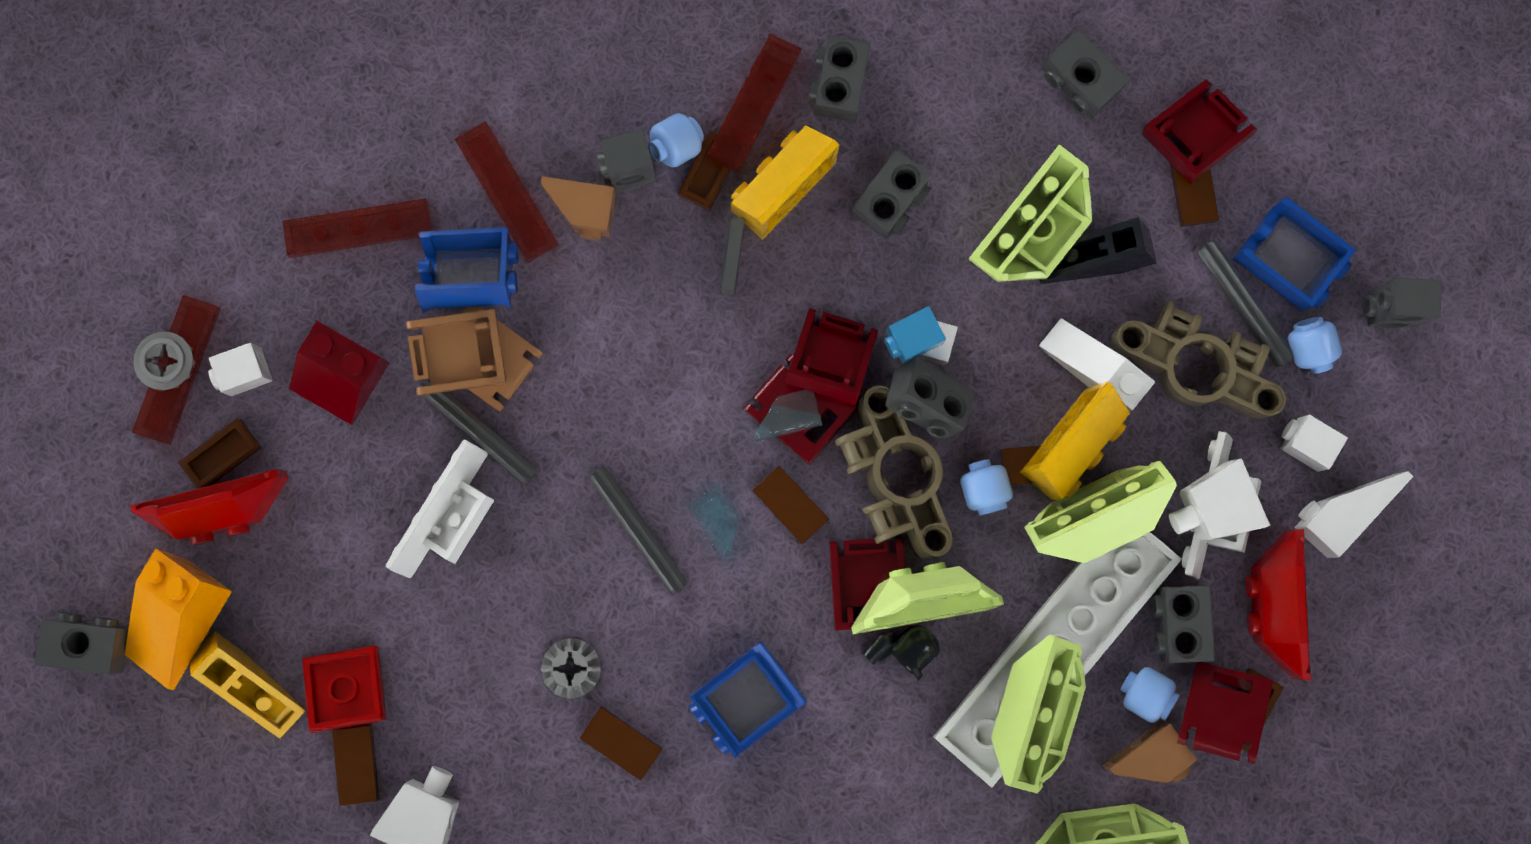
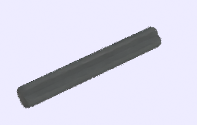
[1198,240,1294,367]
[420,379,537,483]
[590,467,687,594]

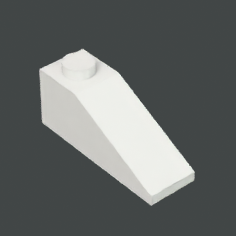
[1038,318,1155,412]
[1295,471,1414,558]

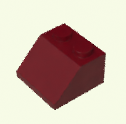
[289,321,390,425]

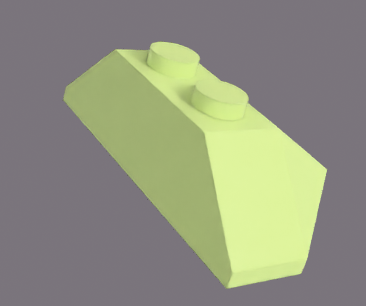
[969,145,1092,282]
[1024,461,1177,563]
[851,562,1004,634]
[991,635,1086,794]
[1036,803,1189,844]

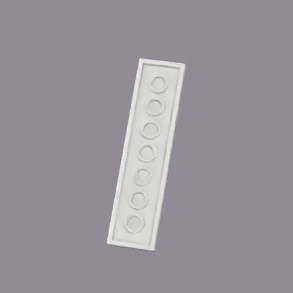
[933,532,1182,787]

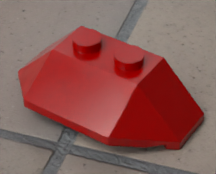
[130,469,288,546]
[1245,529,1311,680]

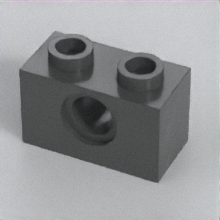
[1042,29,1129,119]
[596,129,657,193]
[34,613,128,674]

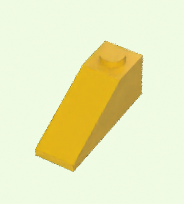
[189,631,306,739]

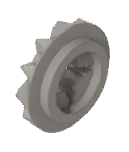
[133,332,196,391]
[541,638,601,699]

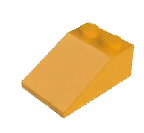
[124,548,232,691]

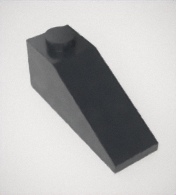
[1039,217,1157,284]

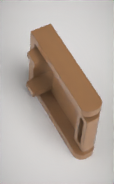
[462,306,543,412]
[406,309,507,396]

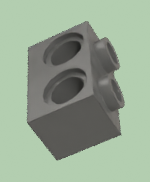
[809,35,871,122]
[851,149,931,239]
[1363,278,1441,329]
[885,357,975,440]
[1151,585,1215,663]

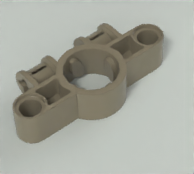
[1110,300,1286,419]
[835,385,953,560]

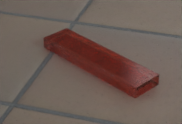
[707,34,802,173]
[455,121,559,263]
[282,198,432,258]
[132,295,221,445]

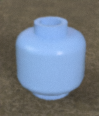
[648,113,704,168]
[1287,317,1343,374]
[960,459,1013,516]
[1120,667,1180,723]

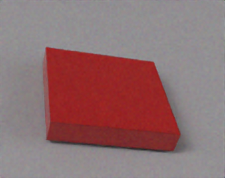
[302,645,387,734]

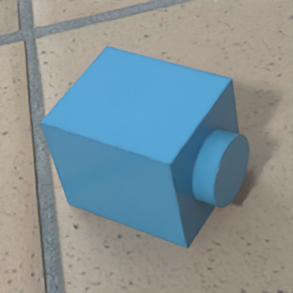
[884,306,946,364]

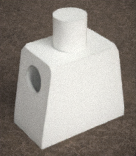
[1169,458,1270,540]
[370,766,459,844]

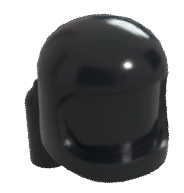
[862,625,940,681]

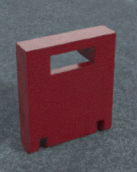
[1142,79,1257,184]
[785,308,879,405]
[743,354,857,466]
[829,537,909,631]
[1177,662,1273,764]

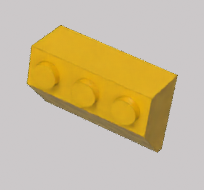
[731,125,840,240]
[1020,381,1130,500]

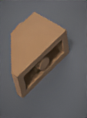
[541,176,617,241]
[1103,720,1198,783]

